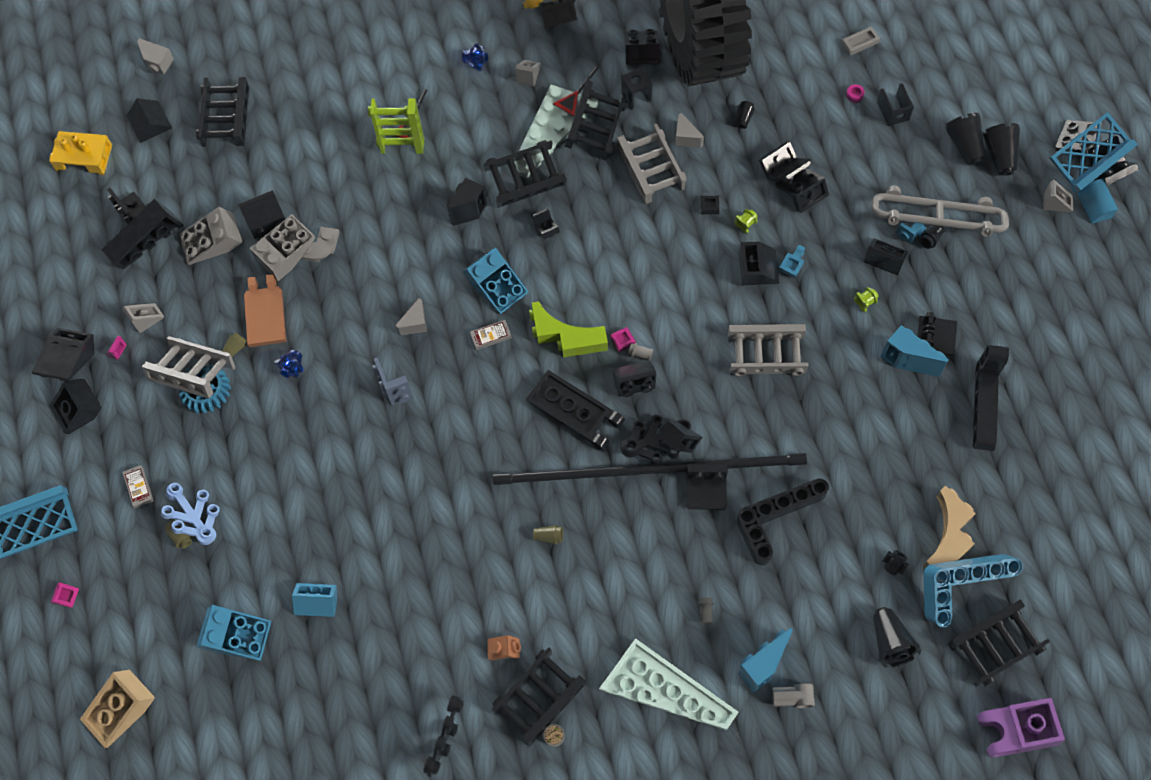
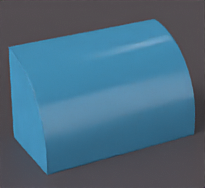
[1077,178,1118,223]
[292,583,337,617]

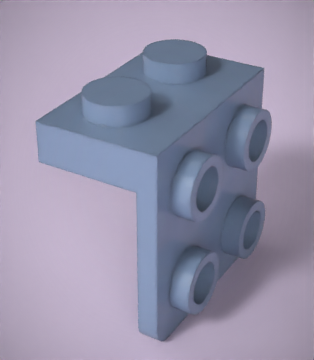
[372,358,413,405]

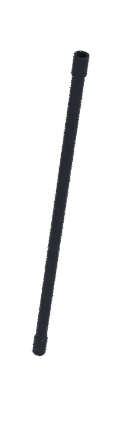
[493,453,807,485]

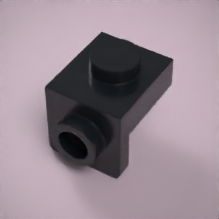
[532,208,560,240]

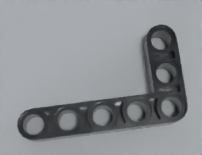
[973,345,1009,451]
[737,478,829,566]

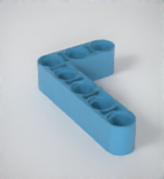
[924,554,1023,627]

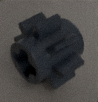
[882,550,909,575]

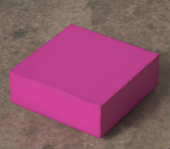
[610,327,636,352]

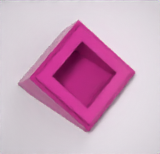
[106,336,126,360]
[50,582,79,608]

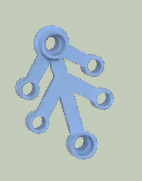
[161,483,219,545]

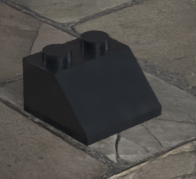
[238,190,285,239]
[50,379,102,434]

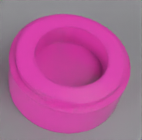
[846,84,865,103]

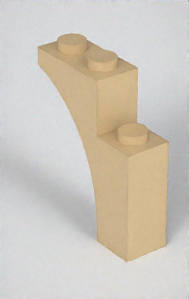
[922,486,976,578]

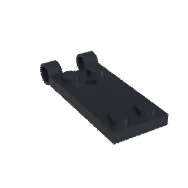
[526,370,625,451]

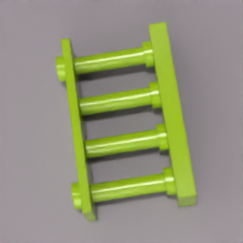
[368,98,424,154]

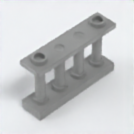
[617,123,687,204]
[728,324,808,376]
[142,336,235,399]

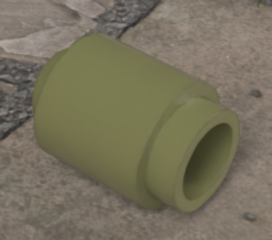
[165,519,194,548]

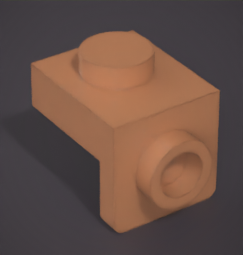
[488,635,521,661]

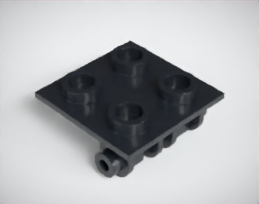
[917,312,957,356]

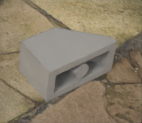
[137,39,174,75]

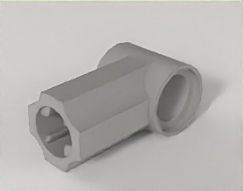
[772,684,815,708]

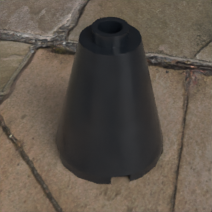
[945,112,985,166]
[983,123,1020,176]
[873,607,921,668]

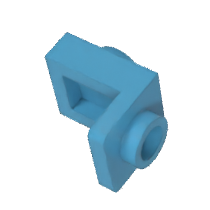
[896,223,926,243]

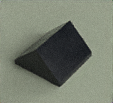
[126,98,172,143]
[863,238,908,276]

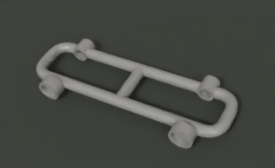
[871,186,1009,237]

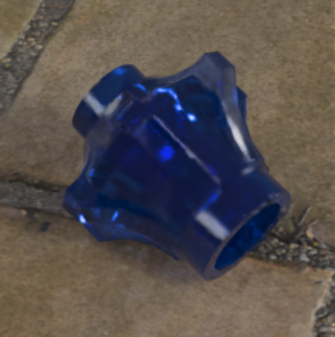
[462,43,489,71]
[274,349,304,378]

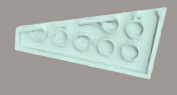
[515,85,600,178]
[599,638,738,730]

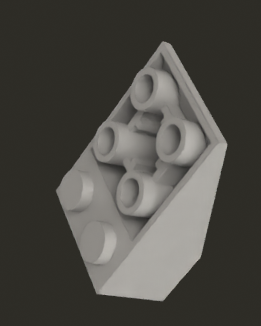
[179,207,243,265]
[250,214,316,281]

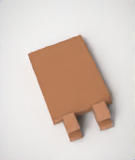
[244,274,286,347]

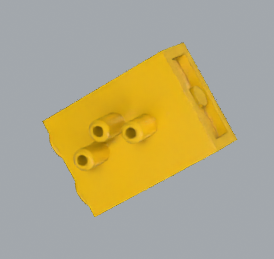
[49,131,112,175]

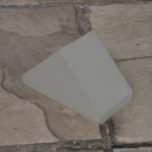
[516,60,541,86]
[675,113,704,148]
[1043,180,1073,212]
[395,299,427,335]
[122,303,164,333]

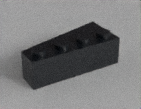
[102,199,184,270]

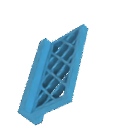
[1049,112,1138,193]
[0,485,79,559]

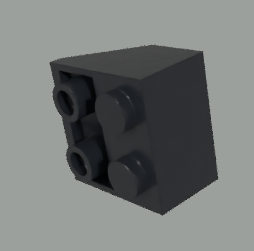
[447,178,487,226]
[739,241,779,286]
[613,361,657,397]

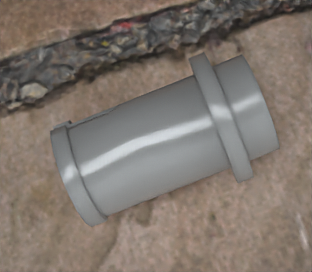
[629,343,654,361]

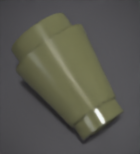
[222,332,247,357]
[533,525,563,545]

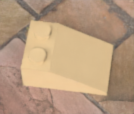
[80,669,155,748]

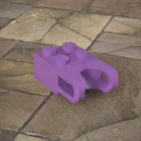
[977,698,1065,758]

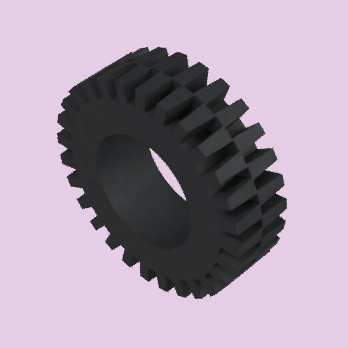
[659,0,752,87]

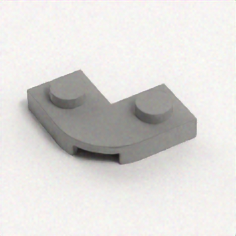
[300,227,340,262]

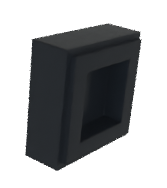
[701,196,720,215]

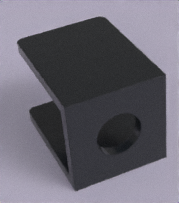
[621,67,653,110]
[877,83,914,126]

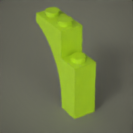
[529,302,608,357]

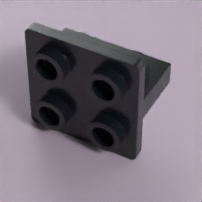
[538,0,578,28]

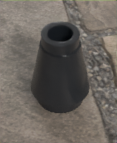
[737,101,755,129]
[919,225,945,249]

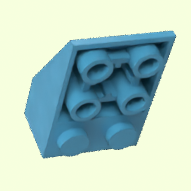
[462,247,529,314]
[881,325,949,377]
[196,605,271,661]
[738,628,793,693]

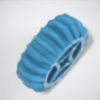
[178,363,231,414]

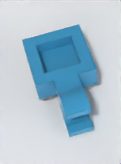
[779,245,805,278]

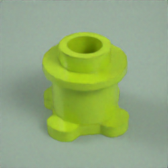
[734,209,758,234]
[853,287,879,312]

